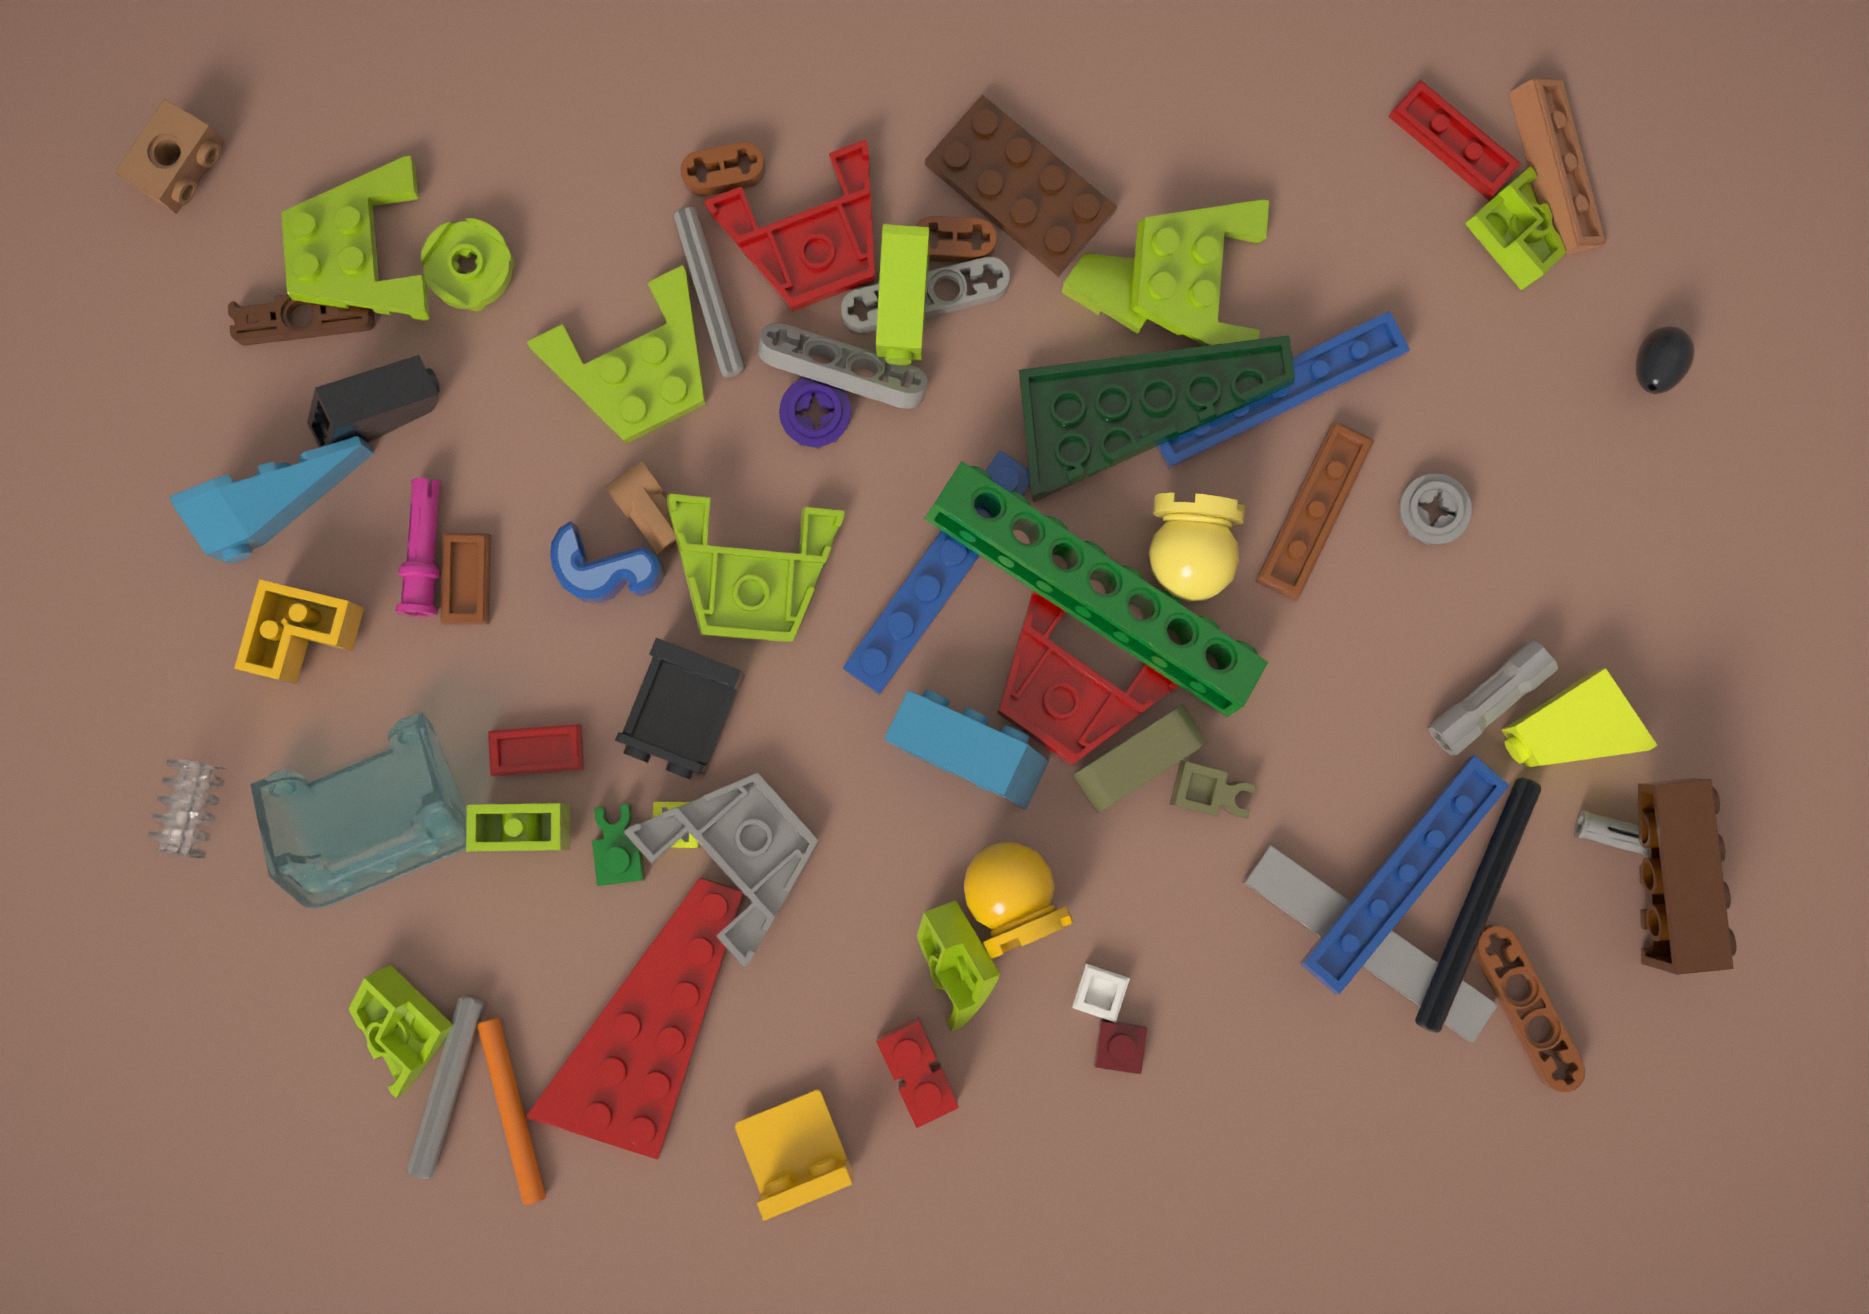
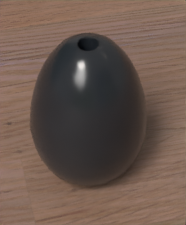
[1635,326,1695,394]

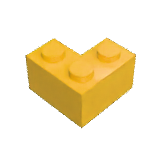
[234,579,364,684]

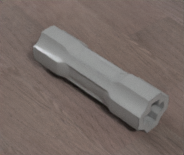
[1427,640,1559,756]

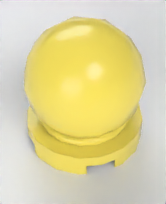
[1148,493,1246,602]

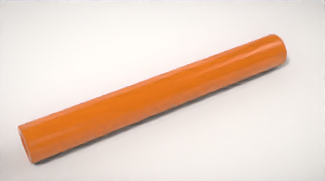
[477,1017,546,1205]

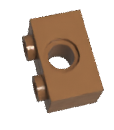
[115,98,225,214]

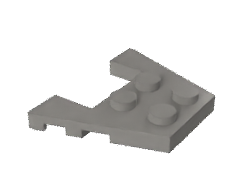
[624,773,819,967]

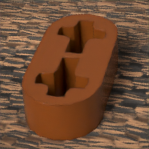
[681,142,765,196]
[916,216,997,263]

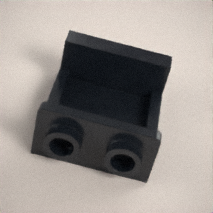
[615,638,745,780]

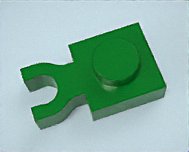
[592,804,645,886]

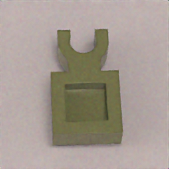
[1169,760,1256,819]

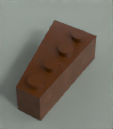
[1638,778,1737,975]

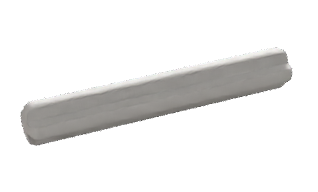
[674,207,745,377]
[407,995,484,1179]

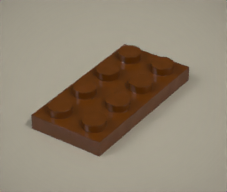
[925,95,1117,277]

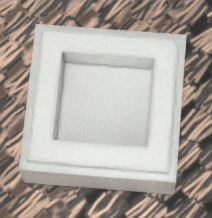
[1071,963,1130,1023]

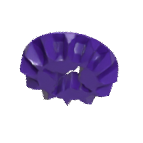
[779,378,851,449]

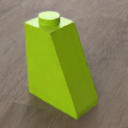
[876,224,930,365]

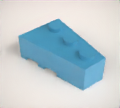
[884,689,1049,810]

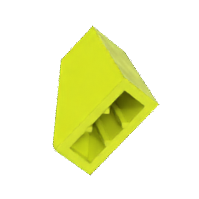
[1501,668,1658,768]

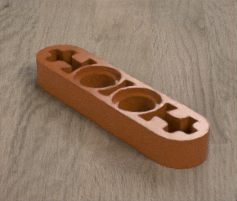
[1474,925,1585,1092]

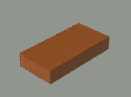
[440,533,491,624]

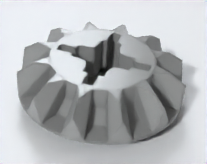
[1398,473,1472,545]

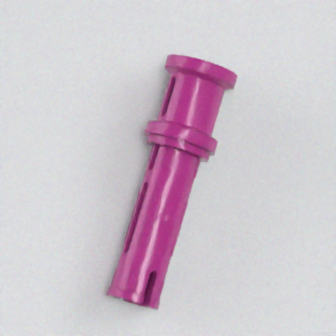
[395,478,441,617]

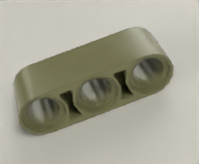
[1073,704,1208,814]

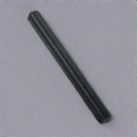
[1415,777,1542,1033]

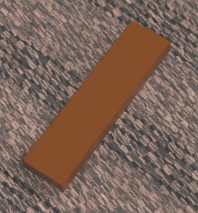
[1256,421,1375,601]

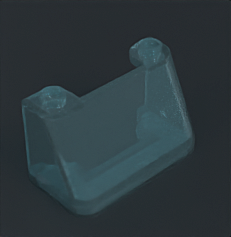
[250,713,467,908]

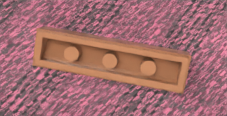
[1510,78,1606,255]

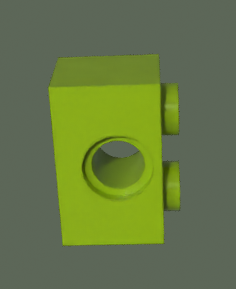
[466,803,570,852]

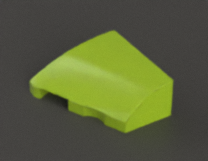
[1465,166,1567,290]
[1061,253,1147,334]
[916,900,1000,1031]
[349,964,453,1098]

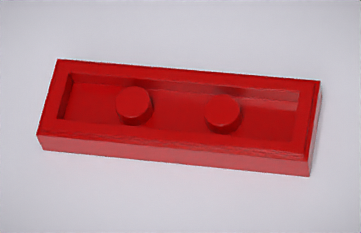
[1389,79,1521,200]

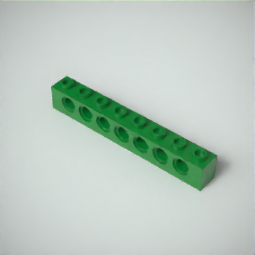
[924,461,1268,717]

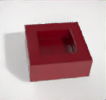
[1094,1020,1147,1074]

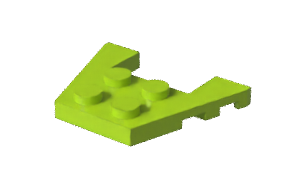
[281,155,430,320]
[1131,199,1269,346]
[527,265,706,444]
[667,493,845,642]

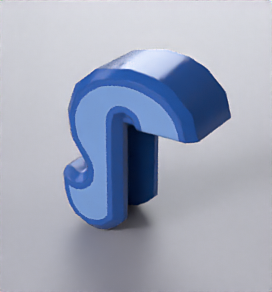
[550,521,665,603]

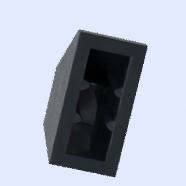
[307,355,440,447]

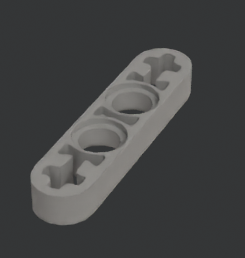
[841,257,1010,334]
[758,323,928,409]

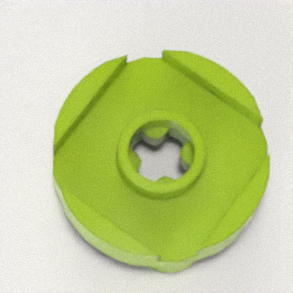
[421,218,515,311]

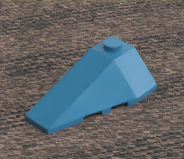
[169,436,374,563]

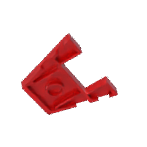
[704,139,875,312]
[997,590,1179,766]

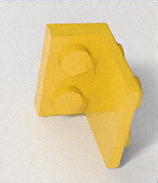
[735,1089,854,1221]

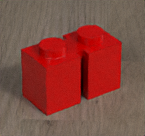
[876,1017,959,1128]

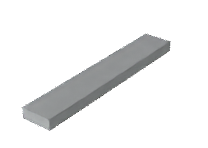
[1242,845,1498,1043]

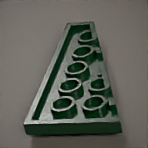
[1019,335,1295,502]

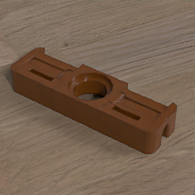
[228,294,375,346]

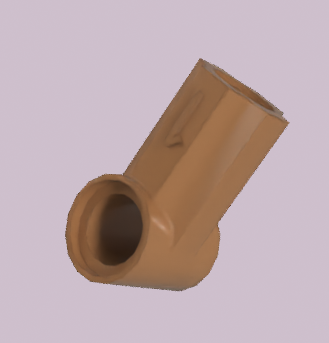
[605,461,678,556]

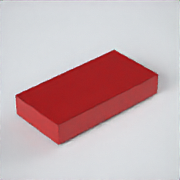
[488,724,584,777]

